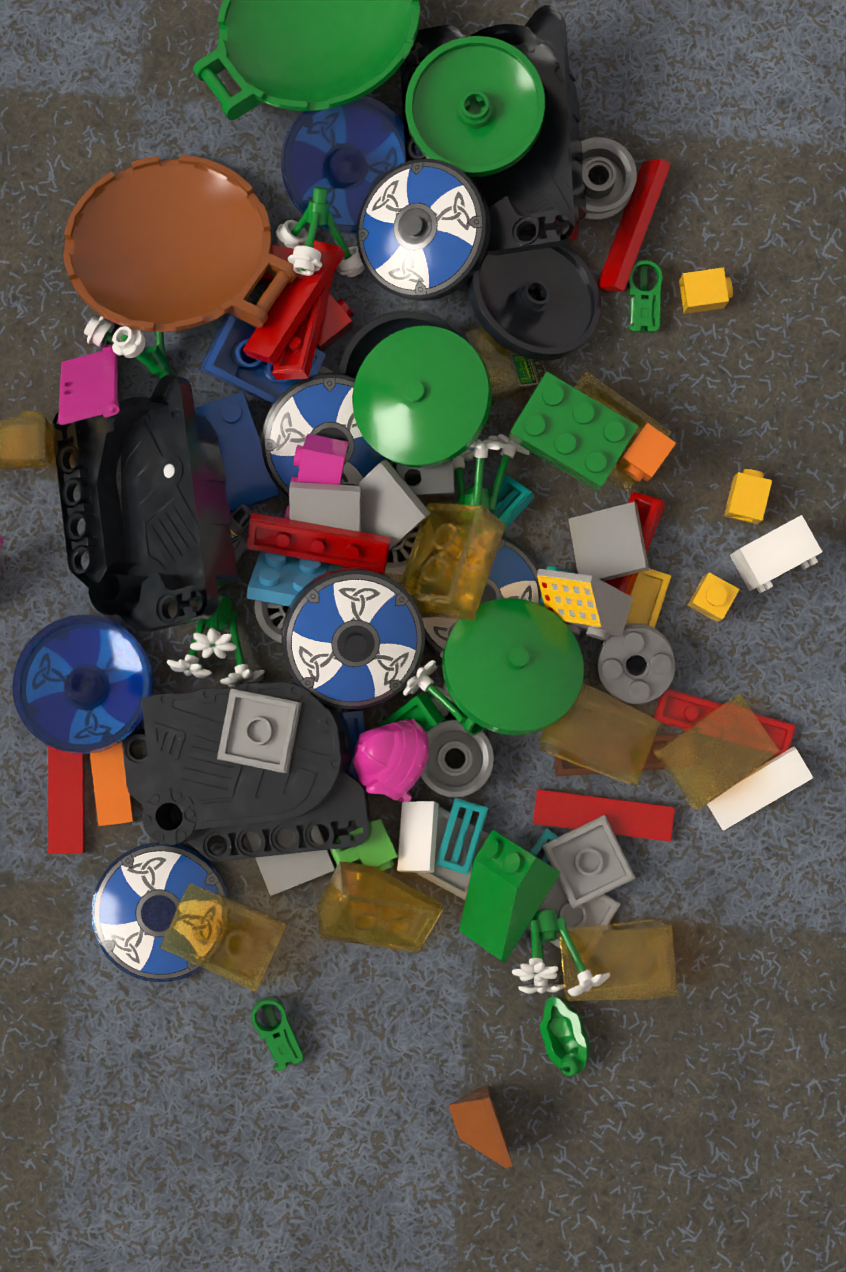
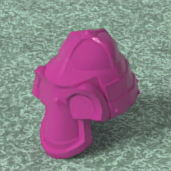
[353,719,429,802]

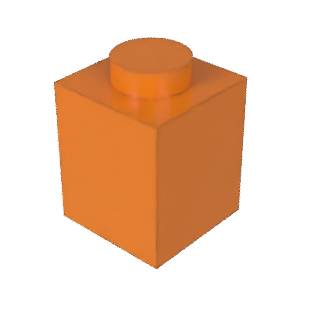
[619,423,676,482]

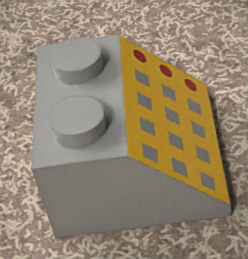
[537,569,633,640]

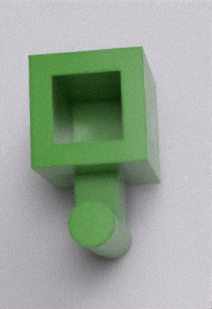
[330,818,398,881]

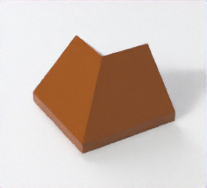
[448,1086,513,1168]

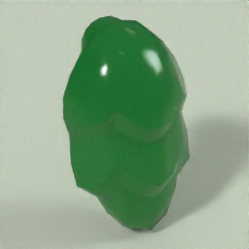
[539,997,590,1077]

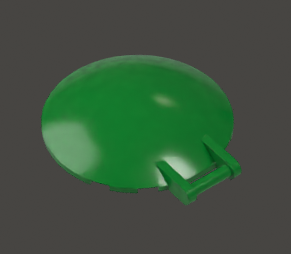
[193,0,420,120]

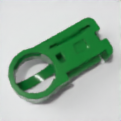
[628,260,663,333]
[251,996,303,1071]

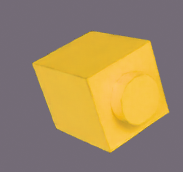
[679,267,733,314]
[724,469,772,524]
[687,572,740,622]

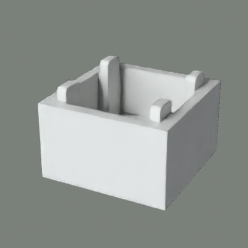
[730,515,822,593]

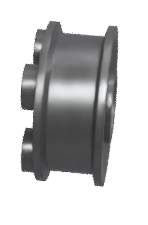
[581,137,637,220]
[598,623,675,704]
[421,720,494,797]

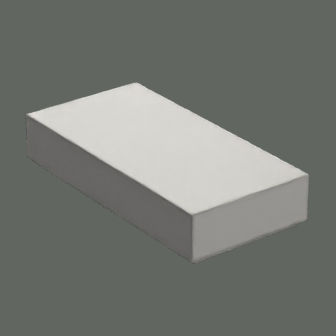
[397,801,439,873]

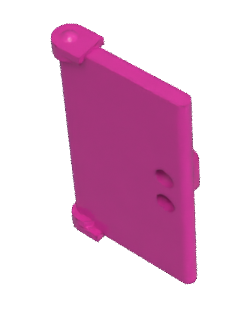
[58,344,119,425]

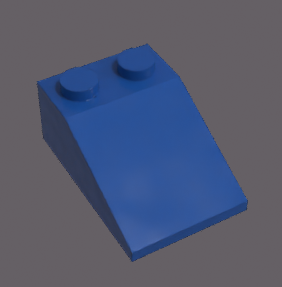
[198,313,326,405]
[177,391,280,512]

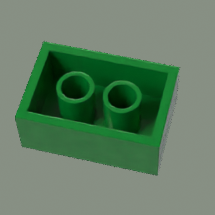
[509,371,638,492]

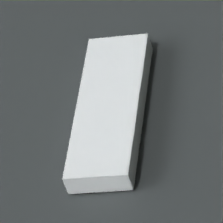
[704,747,813,831]

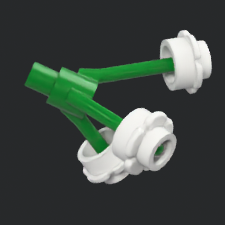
[276,186,365,277]
[84,316,173,379]

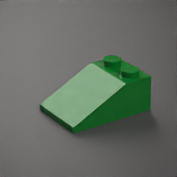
[459,830,561,963]

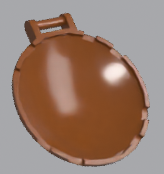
[63,155,298,332]

